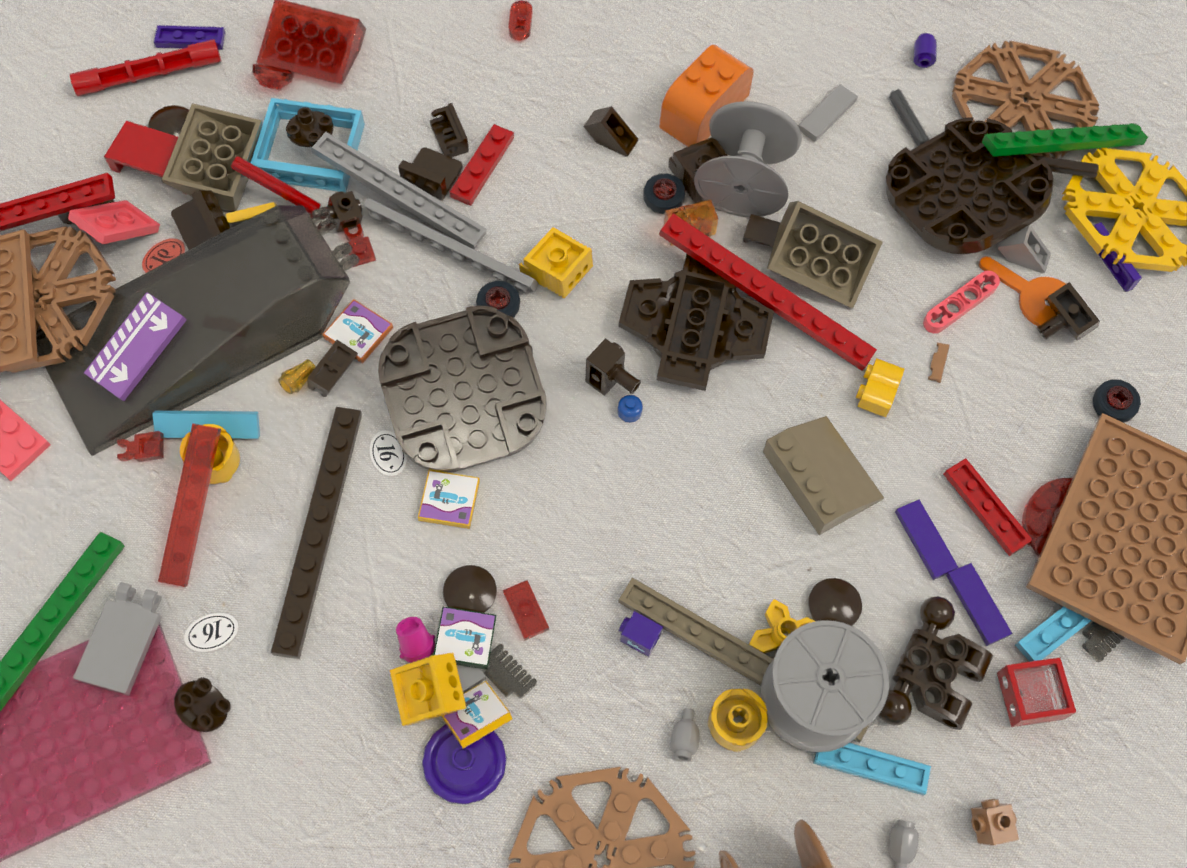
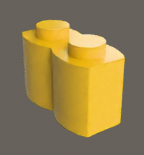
[855,358,905,417]

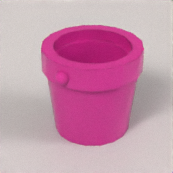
[395,617,435,663]

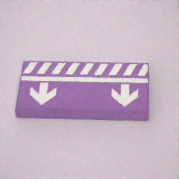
[84,292,187,401]

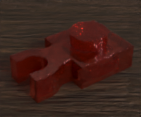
[344,224,376,267]
[117,431,164,462]

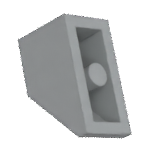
[998,224,1051,273]

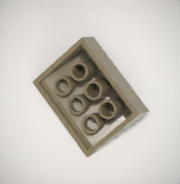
[162,103,262,212]
[767,201,883,309]
[763,416,884,535]

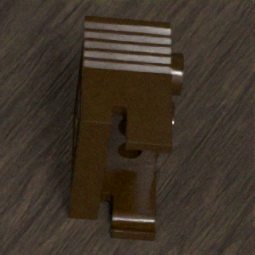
[669,137,728,203]

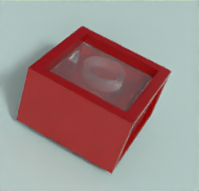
[997,657,1077,727]

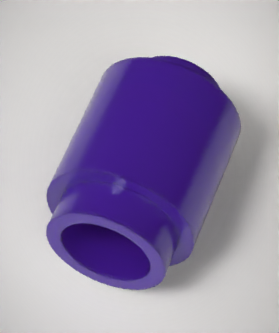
[914,33,937,68]

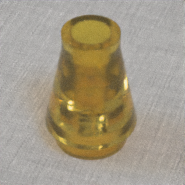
[278,359,316,394]

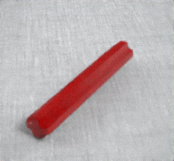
[231,156,321,215]

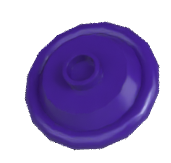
[422,724,507,805]

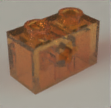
[663,199,718,246]

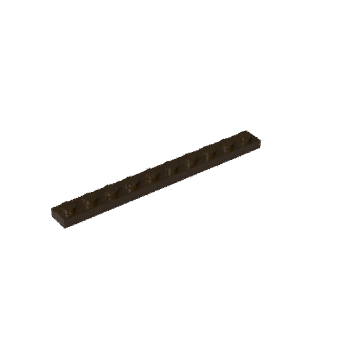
[271,407,362,659]

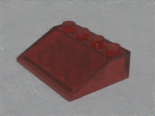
[257,0,366,85]

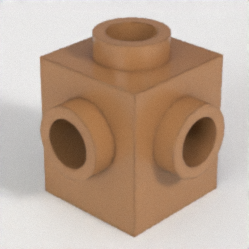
[971,799,1019,845]

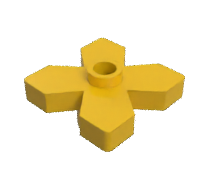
[749,599,815,654]

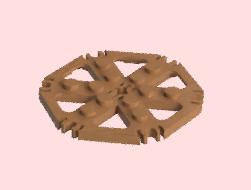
[952,40,1099,159]
[7,226,116,373]
[508,767,696,868]

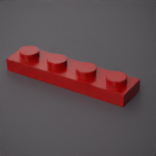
[450,124,514,206]
[943,458,1033,557]

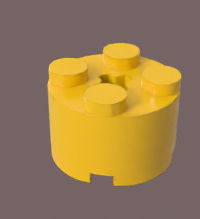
[180,424,240,484]
[708,688,768,752]

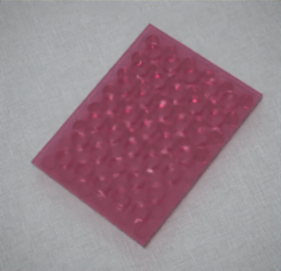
[0,622,212,862]

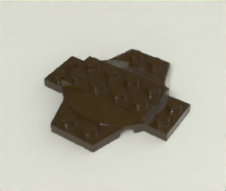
[618,254,774,391]

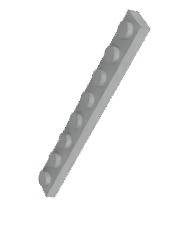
[312,132,487,249]
[364,198,539,292]

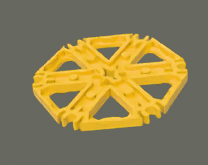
[1062,148,1187,272]

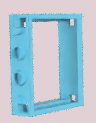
[251,98,365,192]

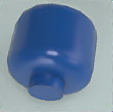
[617,395,643,423]

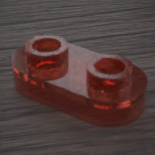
[509,0,533,41]

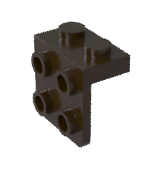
[398,147,463,200]
[171,190,234,254]

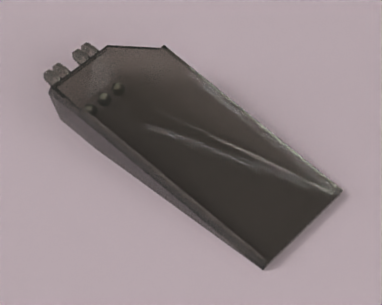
[36,205,360,456]

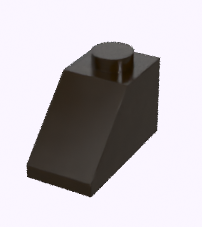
[583,106,639,156]

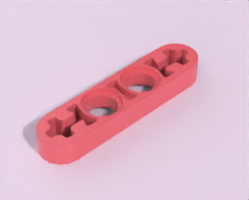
[923,271,1000,333]

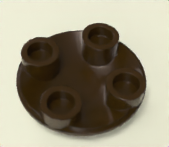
[148,105,189,137]
[286,107,334,147]
[443,565,497,613]
[808,578,862,626]
[174,677,231,732]

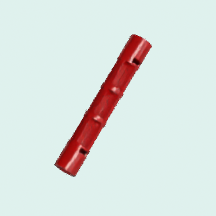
[69,39,222,96]

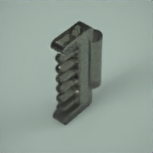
[1082,621,1125,662]
[484,644,537,699]

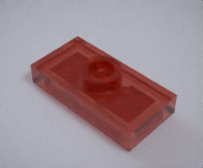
[503,580,549,641]

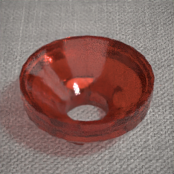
[252,63,294,90]

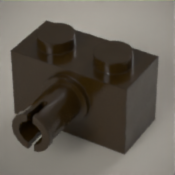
[1037,282,1100,341]
[585,338,641,396]

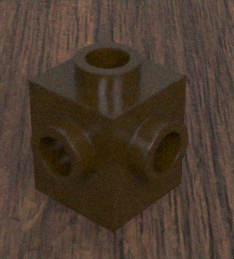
[325,191,363,233]

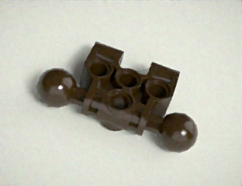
[879,596,993,730]

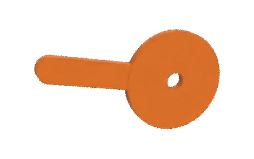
[979,256,1066,326]

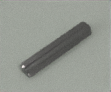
[889,89,929,146]

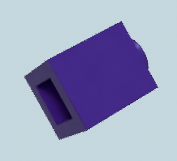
[619,611,663,657]

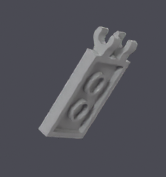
[73,582,162,696]

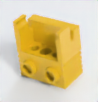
[519,227,593,299]
[390,653,467,726]

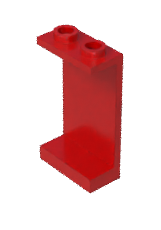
[104,121,187,195]

